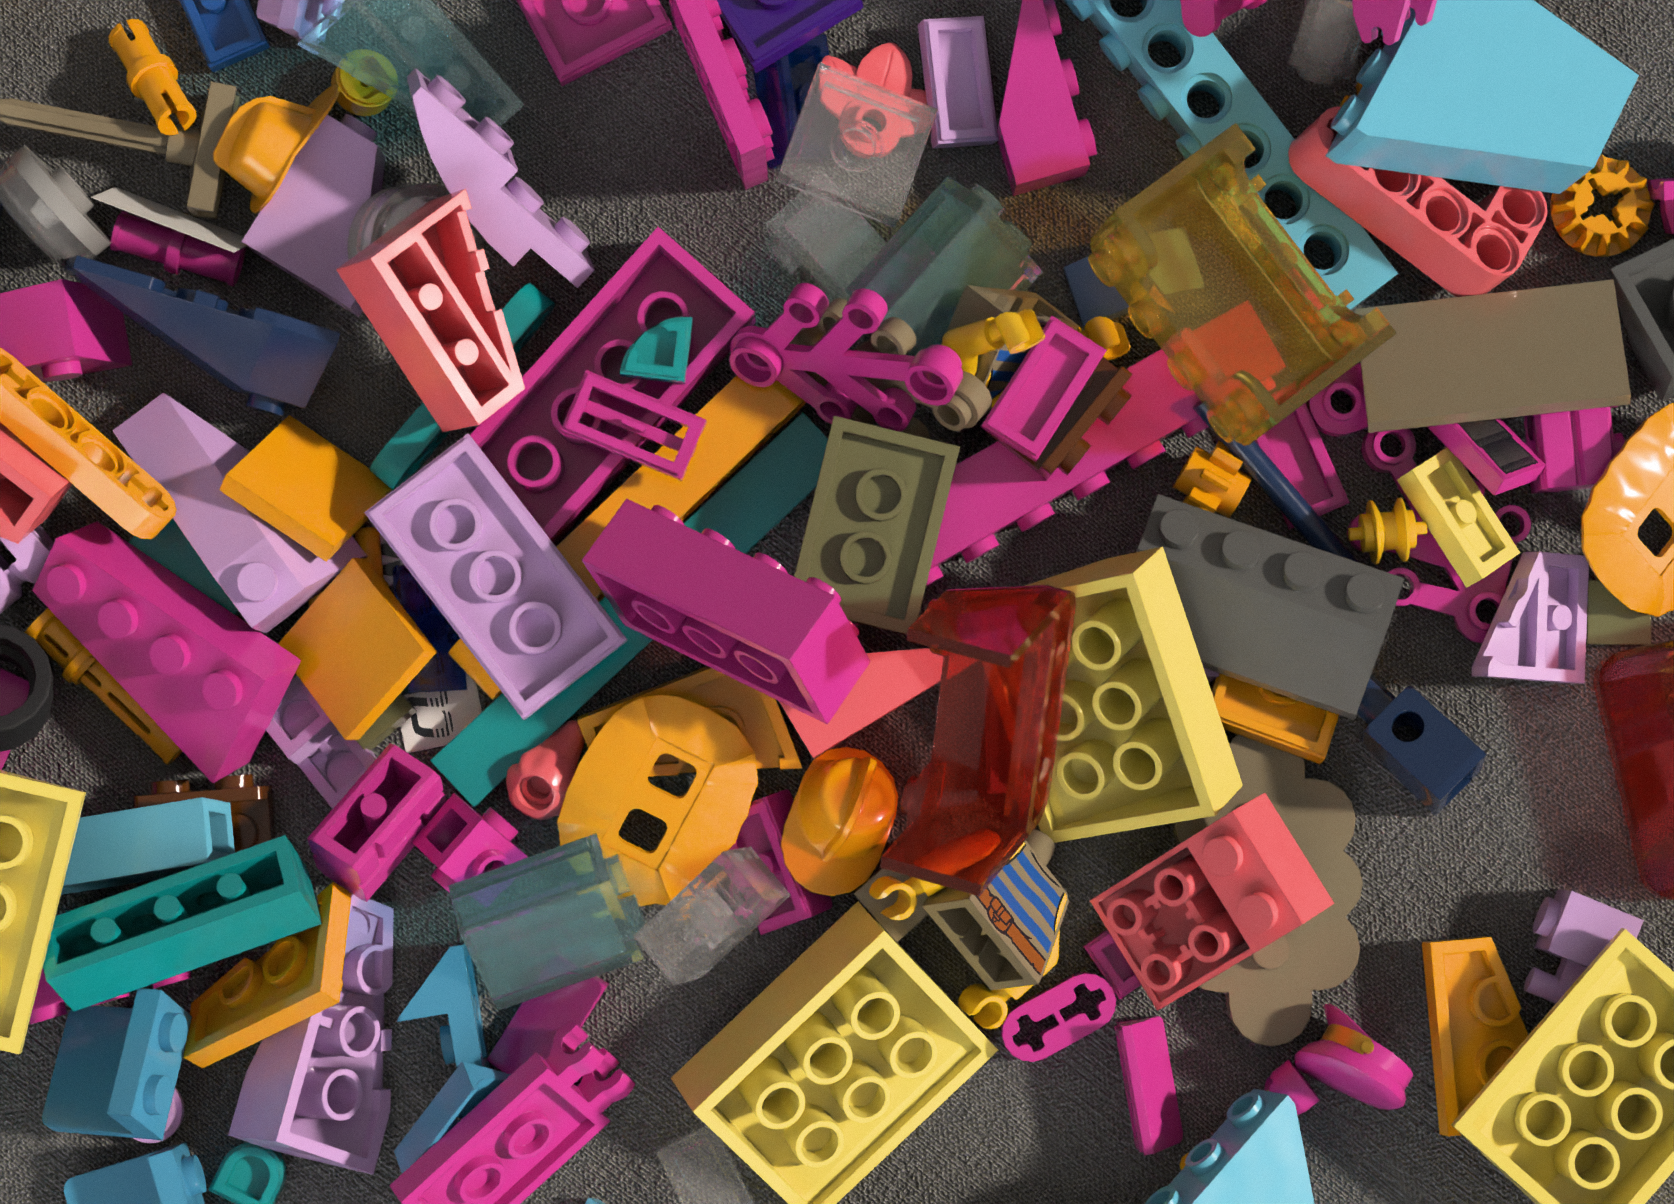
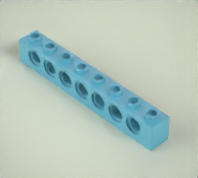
[1064,0,1398,328]

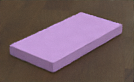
[364,433,628,720]

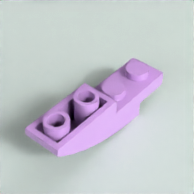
[407,68,595,288]

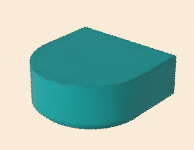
[208,1142,287,1204]

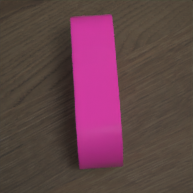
[1001,972,1116,1062]

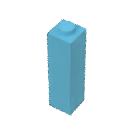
[61,797,235,895]

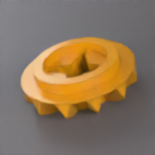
[1550,154,1655,257]

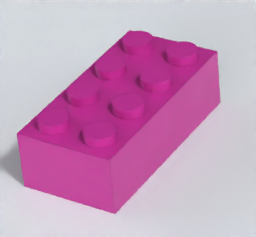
[582,499,871,724]

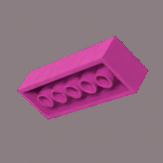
[470,227,756,546]

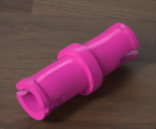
[110,210,246,287]

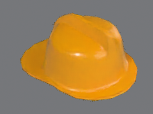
[213,84,341,214]
[781,747,898,896]

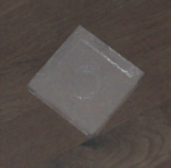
[775,62,938,228]

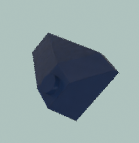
[64,255,340,417]

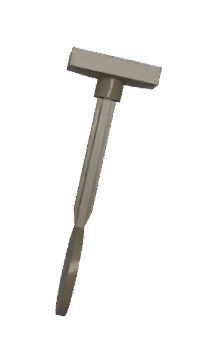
[0,81,241,221]

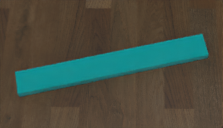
[430,413,828,807]

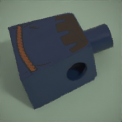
[1357,674,1486,816]

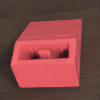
[1090,793,1335,1011]

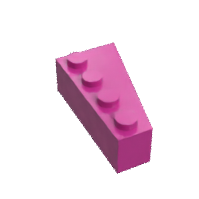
[0,279,132,382]
[32,521,301,783]

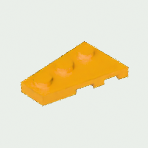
[183,882,352,1069]
[1422,936,1528,1137]

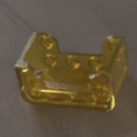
[1088,123,1397,446]

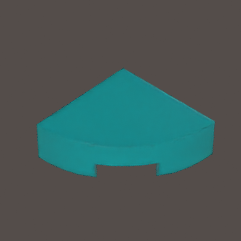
[619,317,693,384]

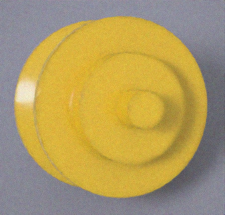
[1348,498,1427,565]

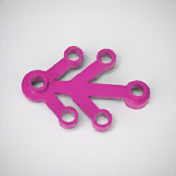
[729,283,963,432]
[1347,429,1531,644]

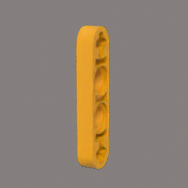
[0,348,177,539]

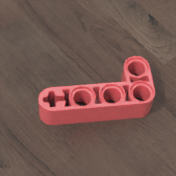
[1288,106,1548,297]

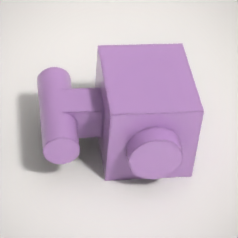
[1524,889,1644,1004]

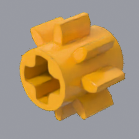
[1173,440,1252,518]

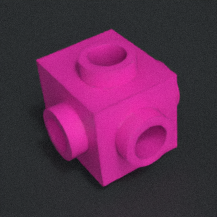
[412,793,530,908]

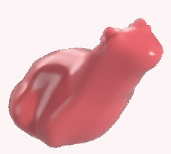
[506,720,585,820]

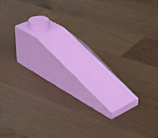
[228,894,394,1174]

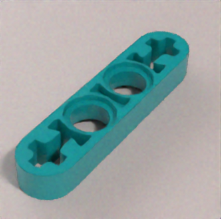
[370,283,555,490]

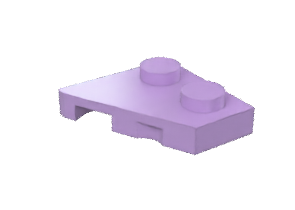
[1472,551,1589,683]

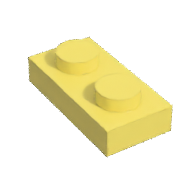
[1397,447,1520,588]

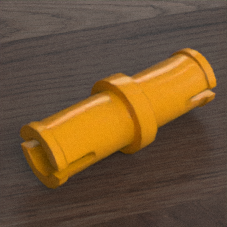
[108,19,196,135]

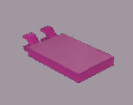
[389,1021,635,1204]

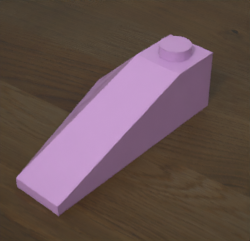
[112,392,368,634]

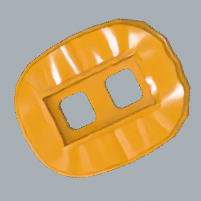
[1581,403,1674,617]
[557,695,758,907]

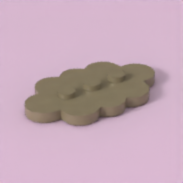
[1172,734,1363,1047]

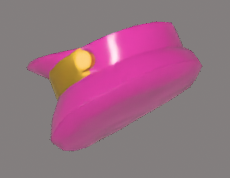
[1294,1004,1414,1110]

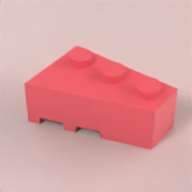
[336,189,525,432]

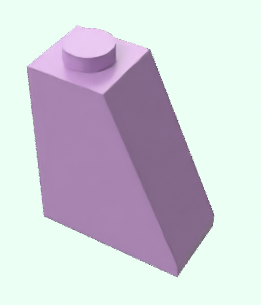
[241,113,386,317]

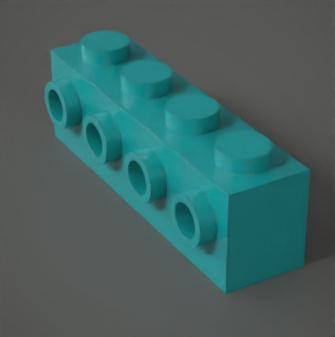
[43,835,322,1012]

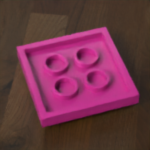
[669,0,775,190]

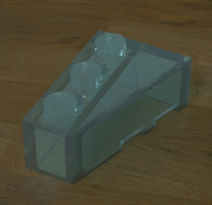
[296,0,525,127]

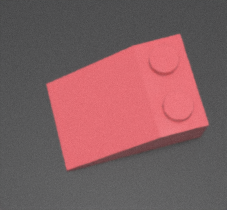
[779,644,982,759]

